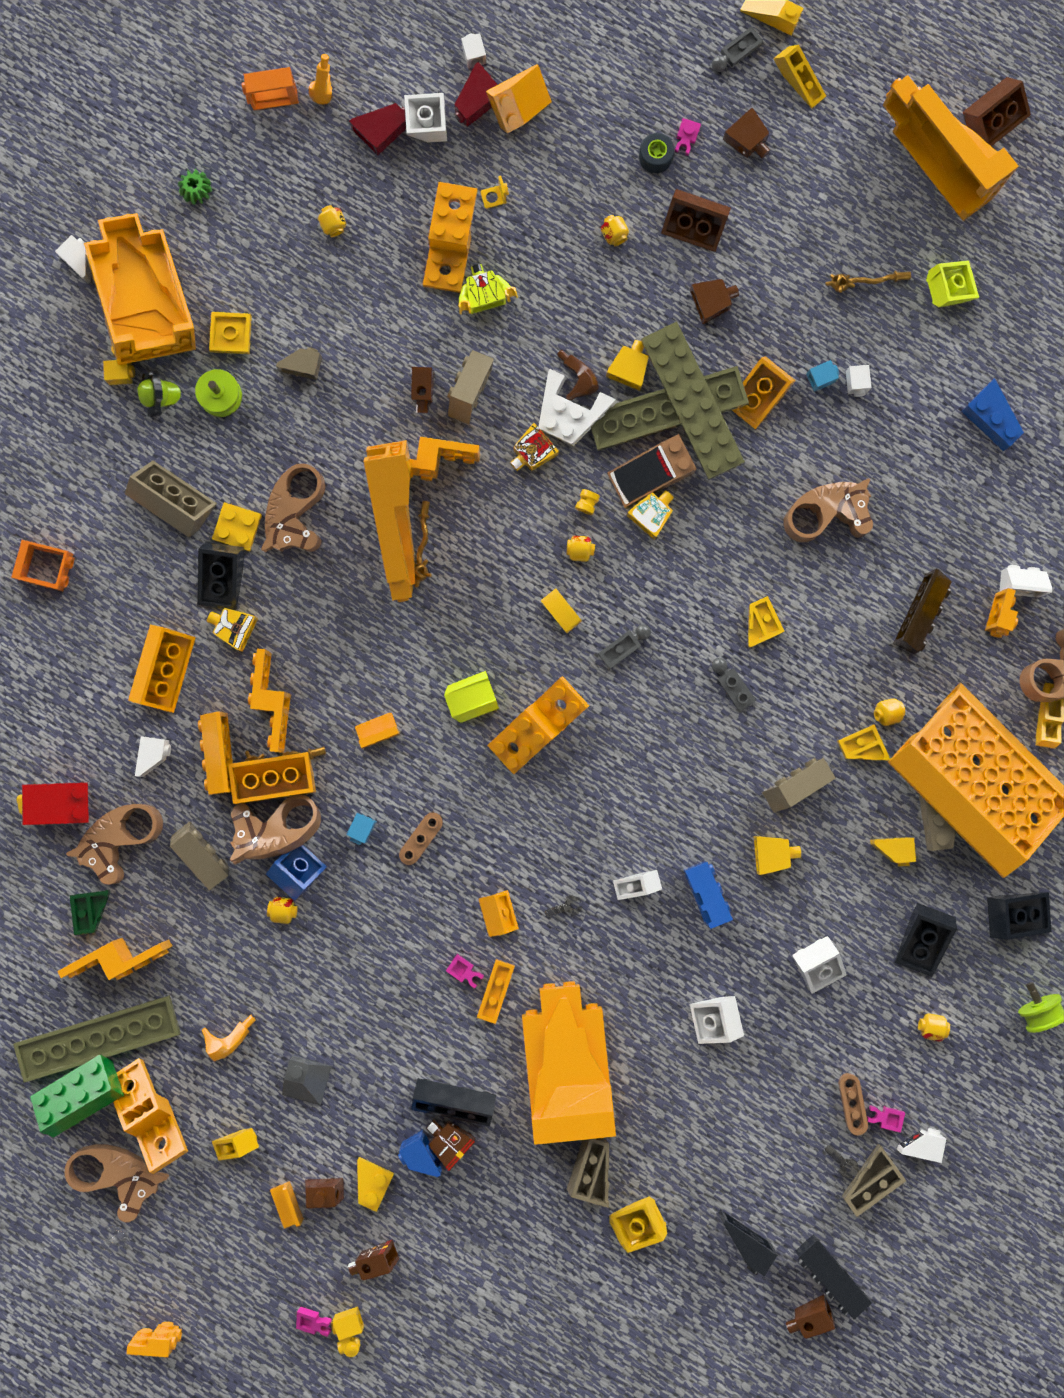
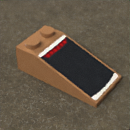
[607,434,697,508]

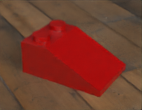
[22,782,89,825]

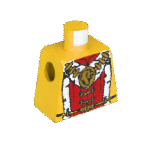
[510,423,559,471]

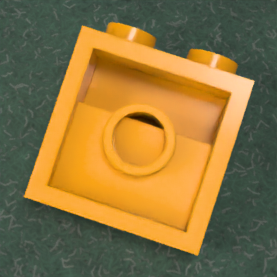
[985,588,1018,638]
[126,1322,182,1357]

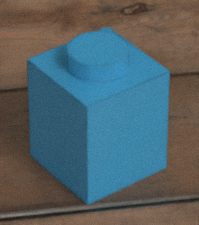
[806,360,839,392]
[347,813,377,845]

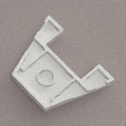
[538,369,617,446]

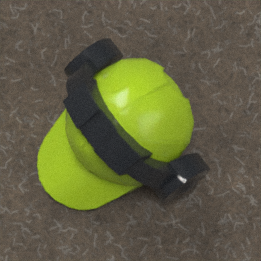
[137,372,181,417]

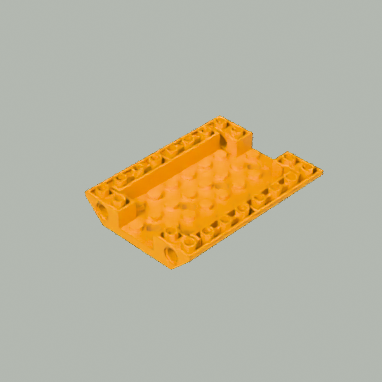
[888,683,1064,878]

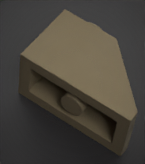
[276,347,322,380]

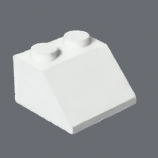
[404,93,447,142]
[1000,565,1052,598]
[793,936,847,994]
[690,996,744,1044]

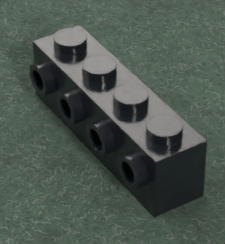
[411,1078,496,1127]
[795,1234,872,1320]

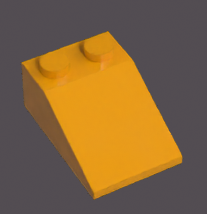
[486,64,552,133]
[732,356,796,429]

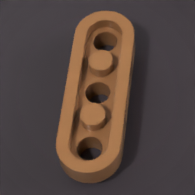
[399,813,443,865]
[838,1073,868,1135]

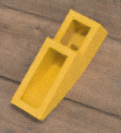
[1035,683,1064,749]

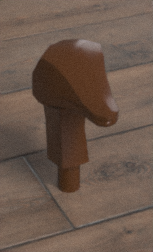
[557,350,599,401]

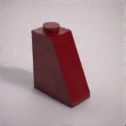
[454,61,498,127]
[349,103,406,156]

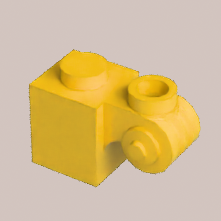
[103,347,135,385]
[331,1307,364,1357]

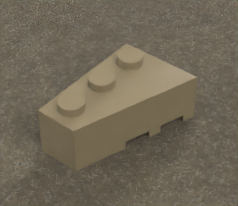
[447,350,494,424]
[762,758,836,813]
[918,793,956,851]
[170,821,229,891]
[567,1138,609,1208]
[842,1144,906,1217]

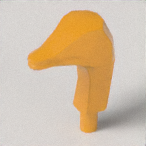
[308,54,332,105]
[201,1015,256,1061]

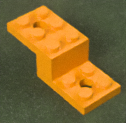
[423,182,478,293]
[410,437,480,481]
[248,649,291,753]
[487,676,589,775]
[57,937,172,980]
[113,1058,188,1174]

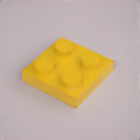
[209,312,252,354]
[212,502,262,552]

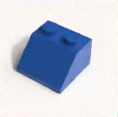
[266,845,327,901]
[398,1130,443,1177]

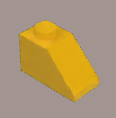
[870,837,916,866]
[212,1128,259,1161]

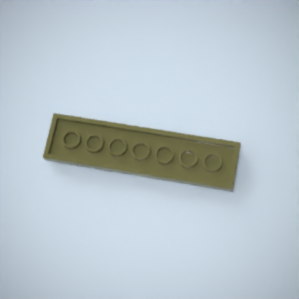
[641,322,745,480]
[591,366,749,451]
[13,995,181,1083]

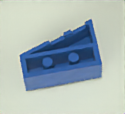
[961,378,1024,451]
[683,861,733,929]

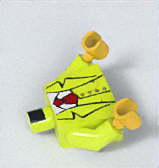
[458,264,518,315]

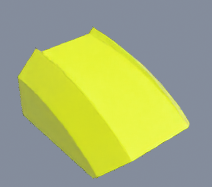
[926,261,979,307]
[444,671,499,723]

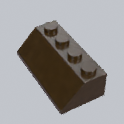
[893,568,952,654]

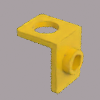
[481,176,509,209]

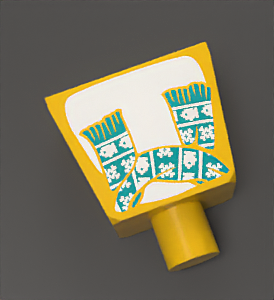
[627,490,674,540]

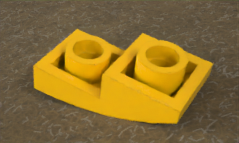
[541,588,582,633]

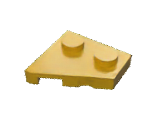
[748,596,785,648]
[837,724,890,761]
[357,1157,394,1212]

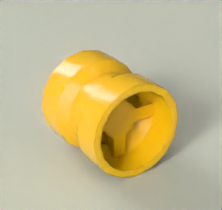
[575,489,600,515]

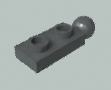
[712,26,763,72]
[598,624,651,670]
[712,658,756,712]

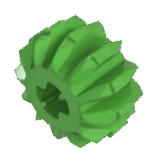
[178,169,212,205]

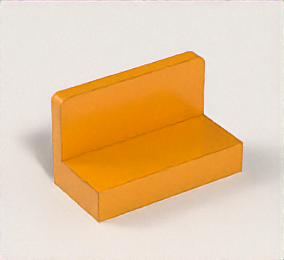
[355,713,400,748]
[479,890,519,937]
[270,1181,304,1229]

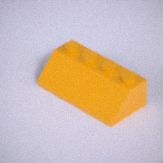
[128,624,196,713]
[198,711,233,795]
[228,752,316,805]

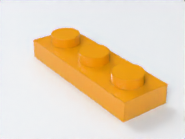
[477,959,515,1024]

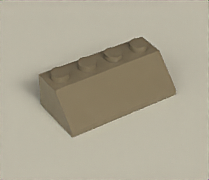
[125,461,217,538]

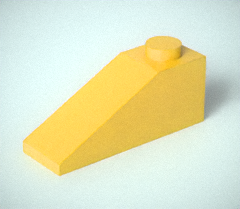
[740,0,804,36]
[774,45,826,108]

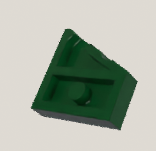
[69,890,110,935]

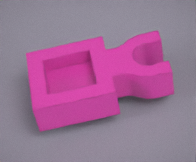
[675,118,701,156]
[446,954,484,988]
[867,1105,905,1133]
[296,1307,332,1337]

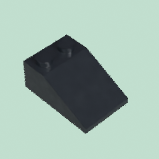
[197,542,244,610]
[987,892,1052,940]
[894,903,957,977]
[718,1209,778,1276]

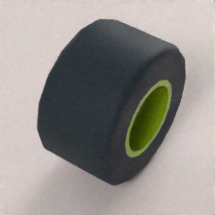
[639,133,675,173]

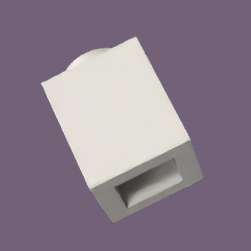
[461,33,487,69]
[846,365,871,397]

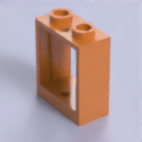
[241,67,299,111]
[11,540,74,592]

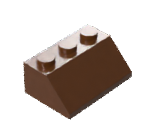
[963,77,1031,146]
[661,189,731,252]

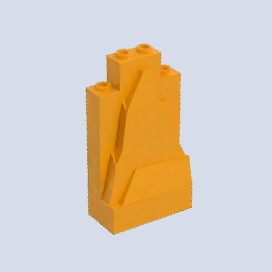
[883,75,1019,221]
[84,213,196,365]
[363,440,415,602]
[522,981,616,1145]

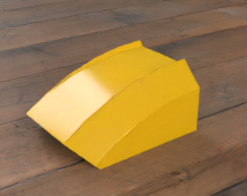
[609,1196,667,1253]

